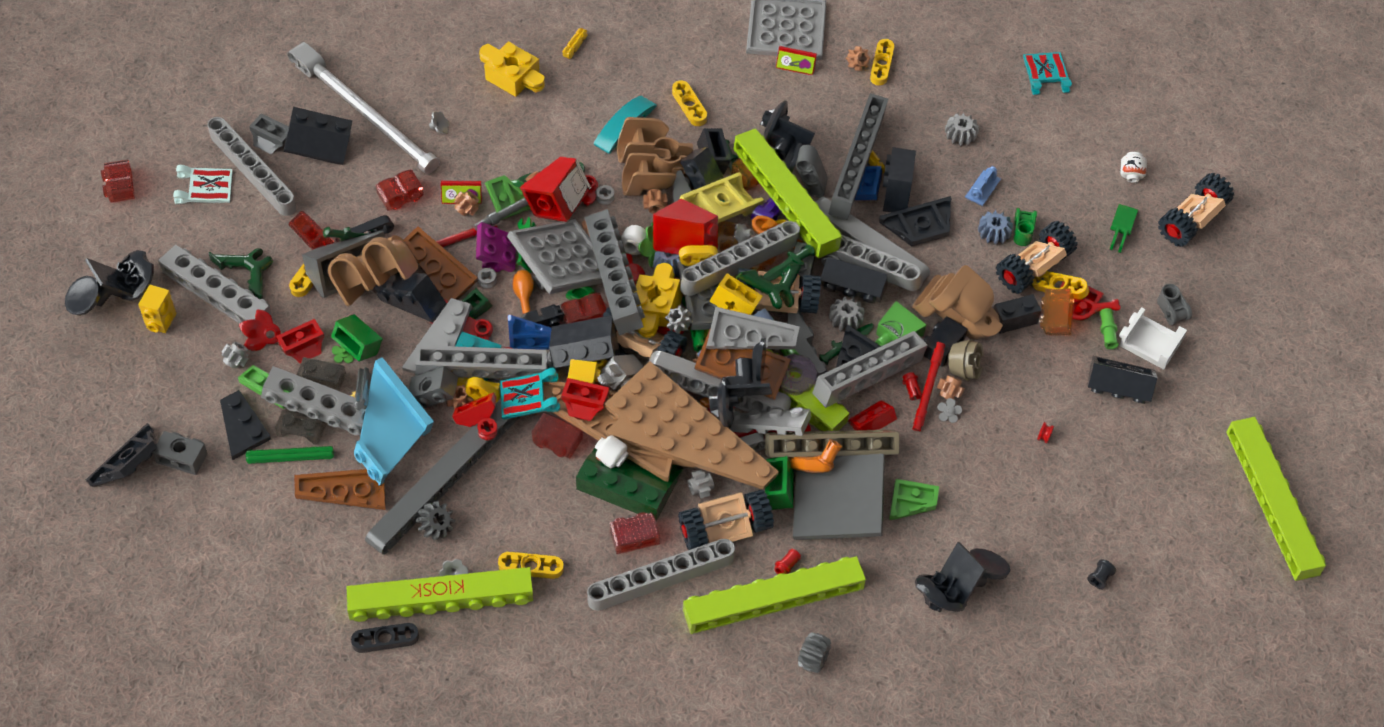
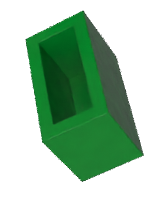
[331,314,383,362]
[765,456,794,510]

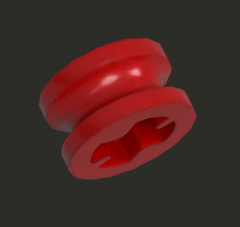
[477,418,497,440]
[1037,422,1054,444]

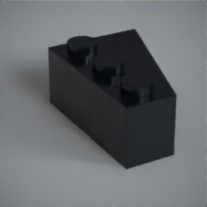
[883,147,916,213]
[374,272,447,323]

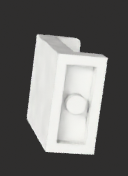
[1119,307,1187,369]

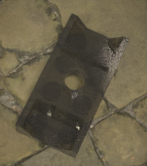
[275,357,346,445]

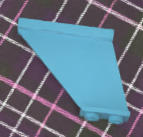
[354,357,434,485]

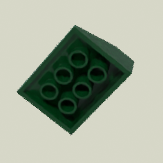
[576,448,684,522]

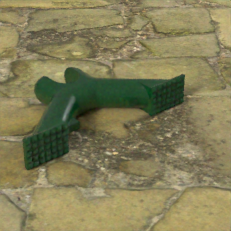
[209,248,273,299]
[735,262,804,309]

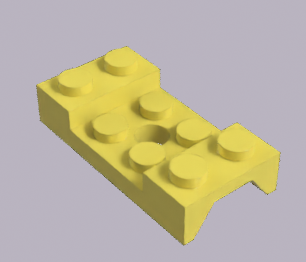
[680,172,764,223]

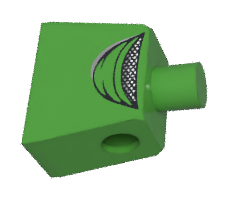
[875,301,926,346]

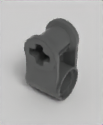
[1157,284,1192,325]

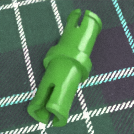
[1100,308,1118,350]

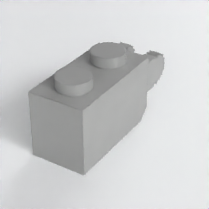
[597,354,644,390]

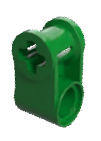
[1013,208,1037,246]

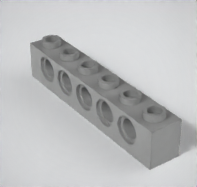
[158,244,271,323]
[812,331,928,408]
[415,345,546,379]
[261,366,365,436]

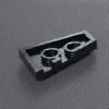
[835,325,881,368]
[220,390,271,460]

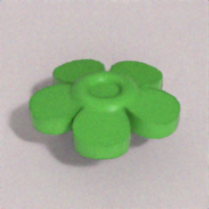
[332,346,353,363]

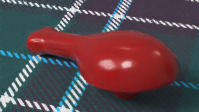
[1064,298,1121,320]

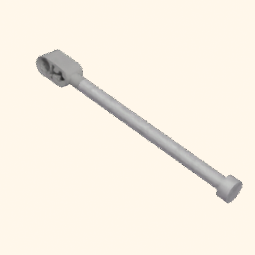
[287,42,440,175]

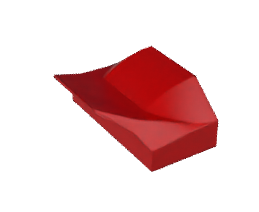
[276,319,324,363]
[561,378,610,421]
[452,392,497,427]

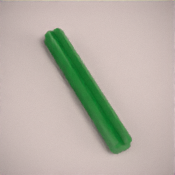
[246,446,334,464]

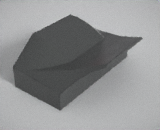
[249,114,288,154]

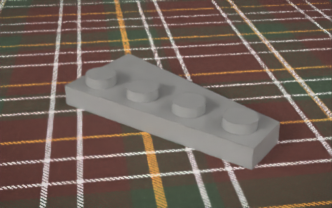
[402,298,472,373]
[706,307,800,349]
[730,407,811,436]

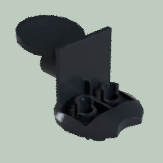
[759,100,815,173]
[65,250,154,316]
[709,338,772,429]
[915,542,1011,612]

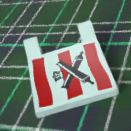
[174,165,232,204]

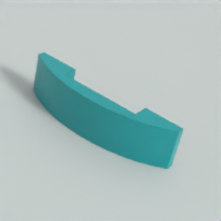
[593,95,657,154]

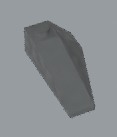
[302,231,385,298]

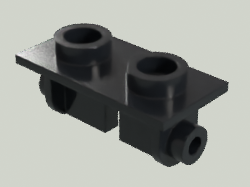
[519,304,564,328]

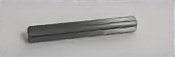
[354,367,370,411]

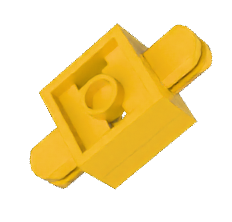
[479,41,545,97]
[634,263,683,338]

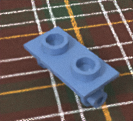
[965,166,1001,206]

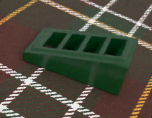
[462,288,493,319]

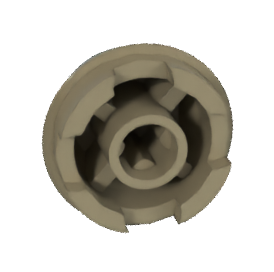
[948,339,984,381]

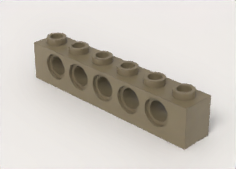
[765,429,899,457]

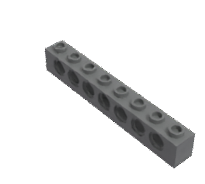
[828,93,889,220]
[585,209,645,336]

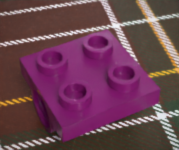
[476,222,516,272]

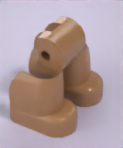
[617,117,694,196]
[328,235,418,306]
[913,265,1003,340]

